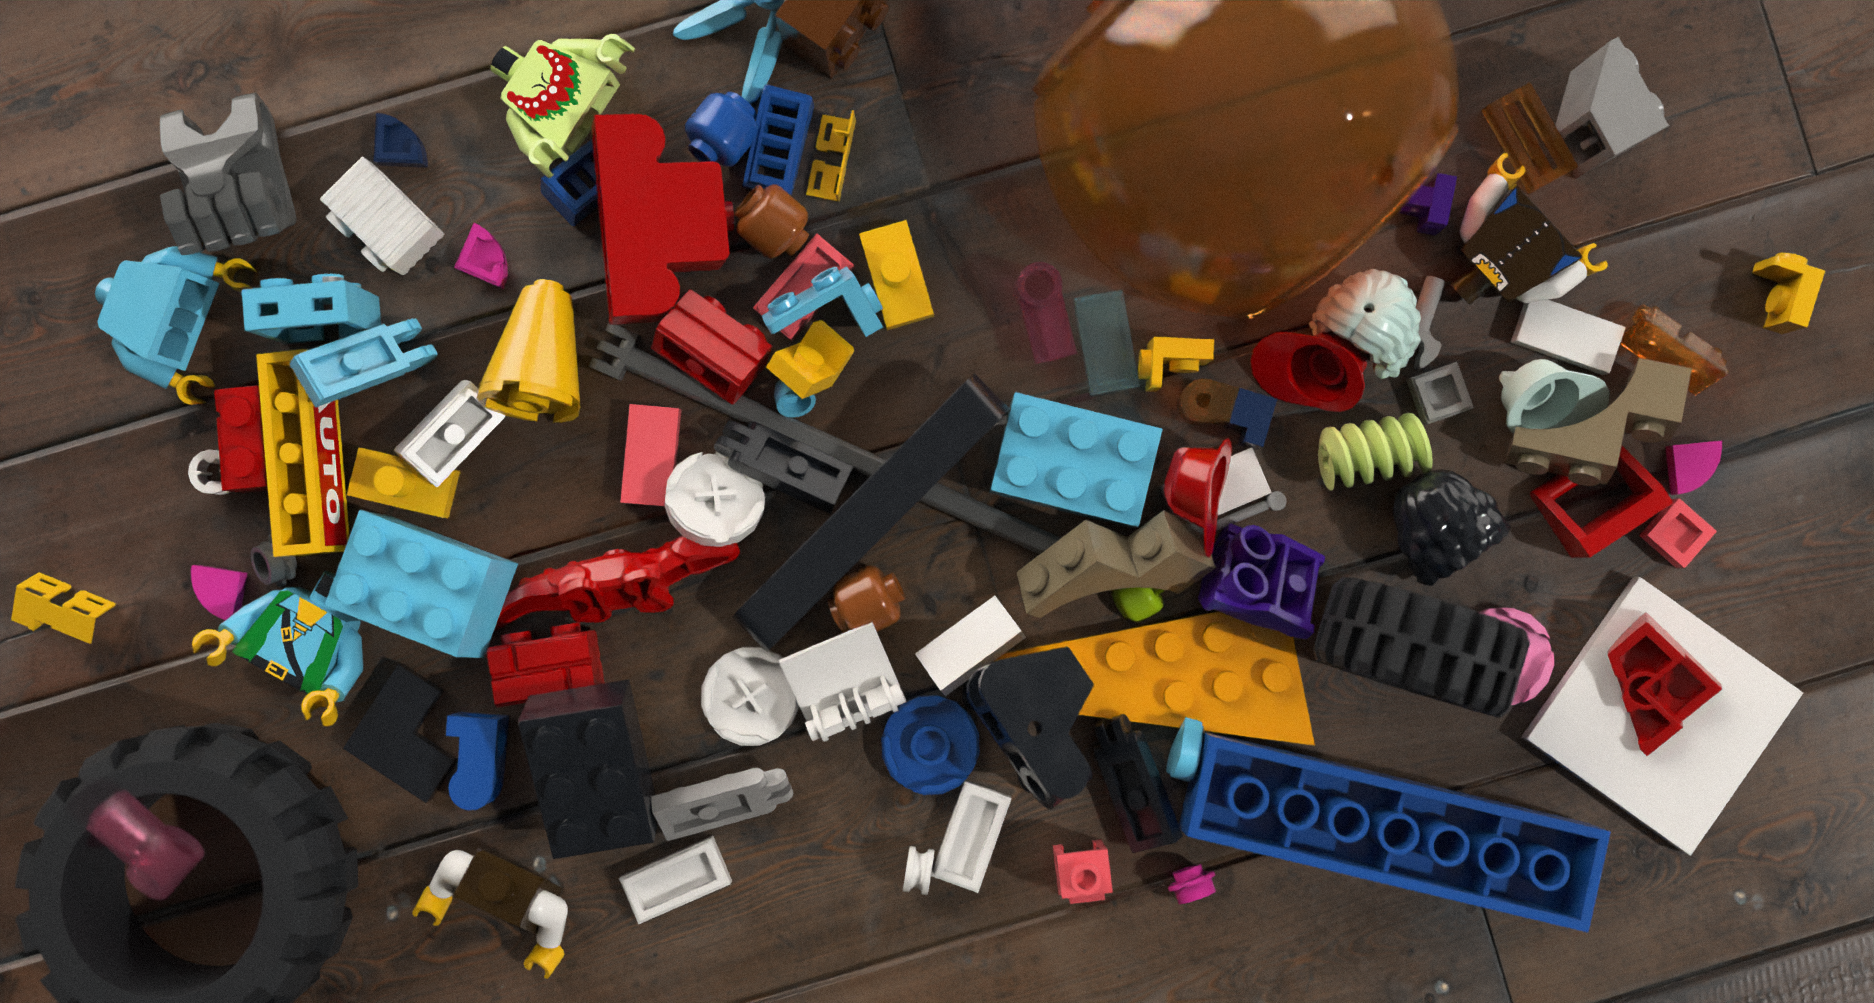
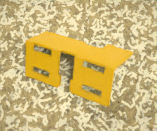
[806,110,856,202]
[11,572,116,644]

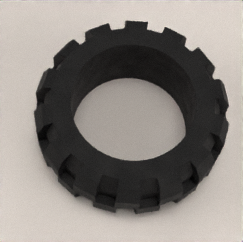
[15,723,358,1003]

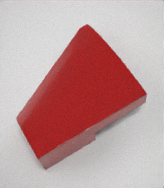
[1607,612,1722,756]

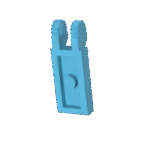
[289,318,438,408]

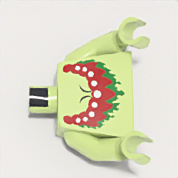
[490,34,635,178]

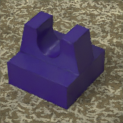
[1396,173,1457,236]

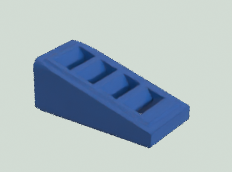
[742,85,814,196]
[541,139,598,227]

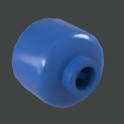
[685,92,758,167]

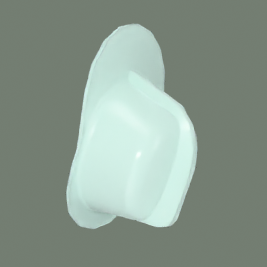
[1499,359,1610,433]

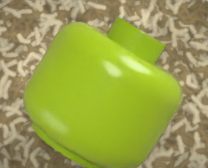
[1112,588,1165,623]

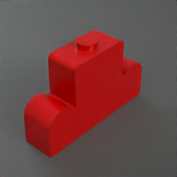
[591,114,734,325]

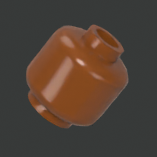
[734,184,809,259]
[828,565,906,633]

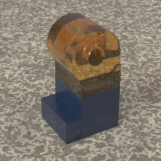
[1177,379,1277,450]

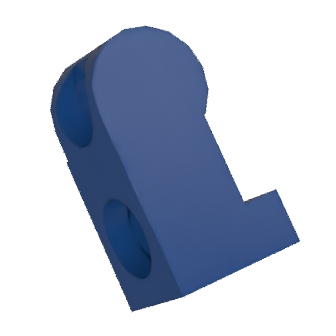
[446,712,509,811]

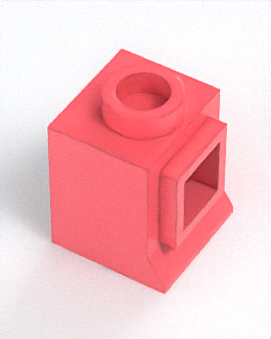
[1052,839,1113,904]

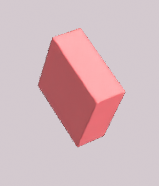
[1639,498,1717,568]

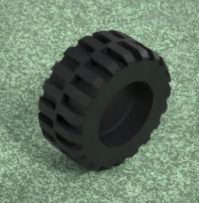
[1313,577,1530,718]

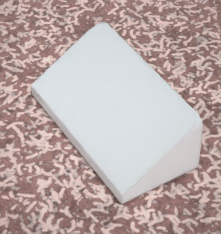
[394,380,506,487]

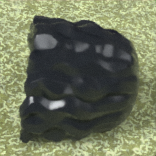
[1393,469,1511,586]

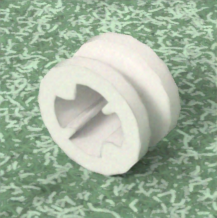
[188,449,231,495]
[903,846,934,895]

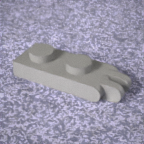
[651,768,793,841]

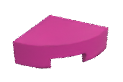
[454,223,508,289]
[1665,441,1722,495]
[191,565,248,620]

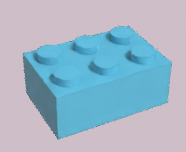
[989,392,1162,528]
[324,510,518,658]

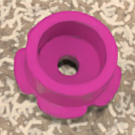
[1168,863,1216,904]

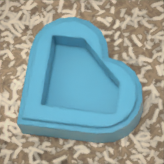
[1166,717,1204,782]

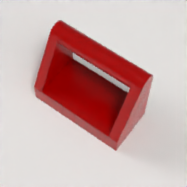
[1530,445,1674,558]

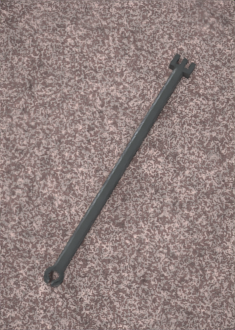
[588,322,1061,555]

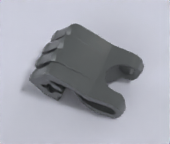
[160,92,296,255]

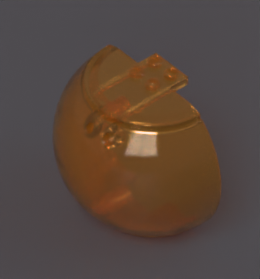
[1032,0,1459,319]

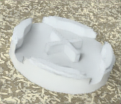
[664,451,765,547]
[701,647,799,746]

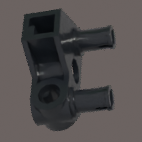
[962,646,1094,810]

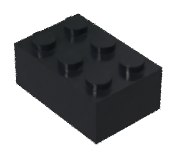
[518,679,658,859]

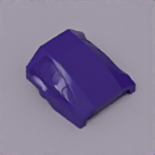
[1198,523,1325,639]

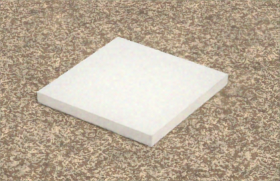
[1521,577,1803,856]

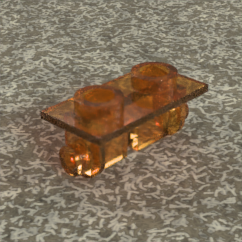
[1620,304,1729,395]

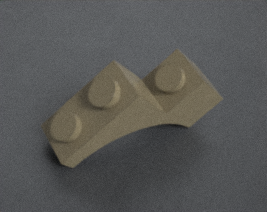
[1505,358,1692,486]
[1017,510,1216,618]

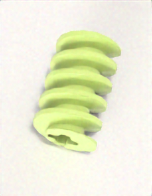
[1318,413,1433,491]

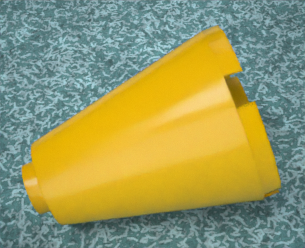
[477,279,580,423]

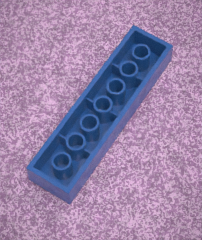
[1179,731,1611,933]

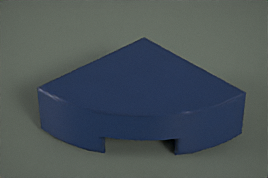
[374,113,428,168]

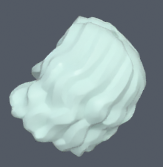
[1309,269,1421,379]

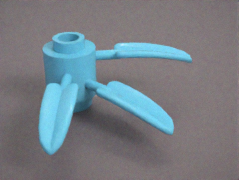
[673,0,785,104]

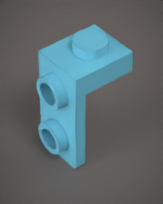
[762,266,883,337]

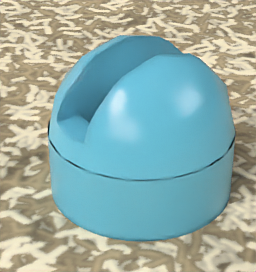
[774,380,816,417]

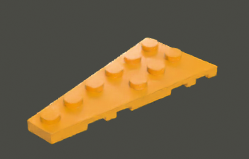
[994,611,1315,746]

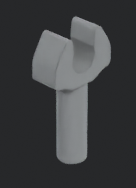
[1414,276,1445,370]

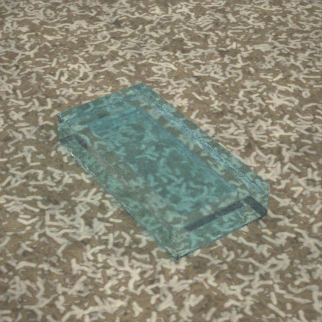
[1073,290,1140,397]

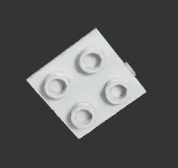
[778,622,907,742]

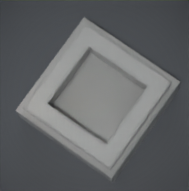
[1406,362,1474,426]

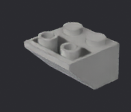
[1552,37,1669,179]

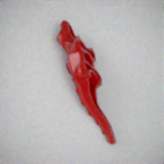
[494,535,740,631]

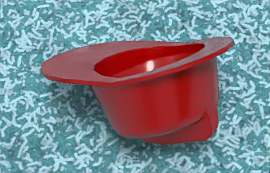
[1250,332,1368,412]
[1164,438,1232,558]

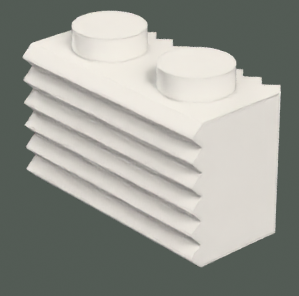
[320,156,444,275]

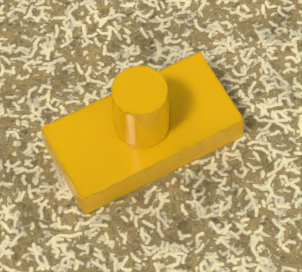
[859,220,934,330]
[347,447,460,519]

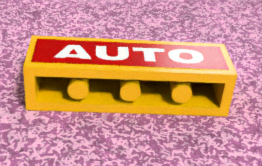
[256,349,350,557]

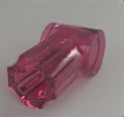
[1013,262,1077,365]
[86,790,204,900]

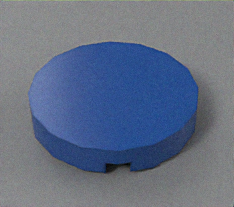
[881,695,980,795]

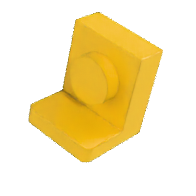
[1752,253,1825,334]
[766,320,854,399]
[1138,337,1214,392]

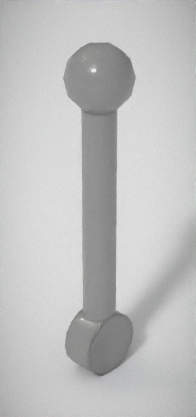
[1203,491,1287,531]

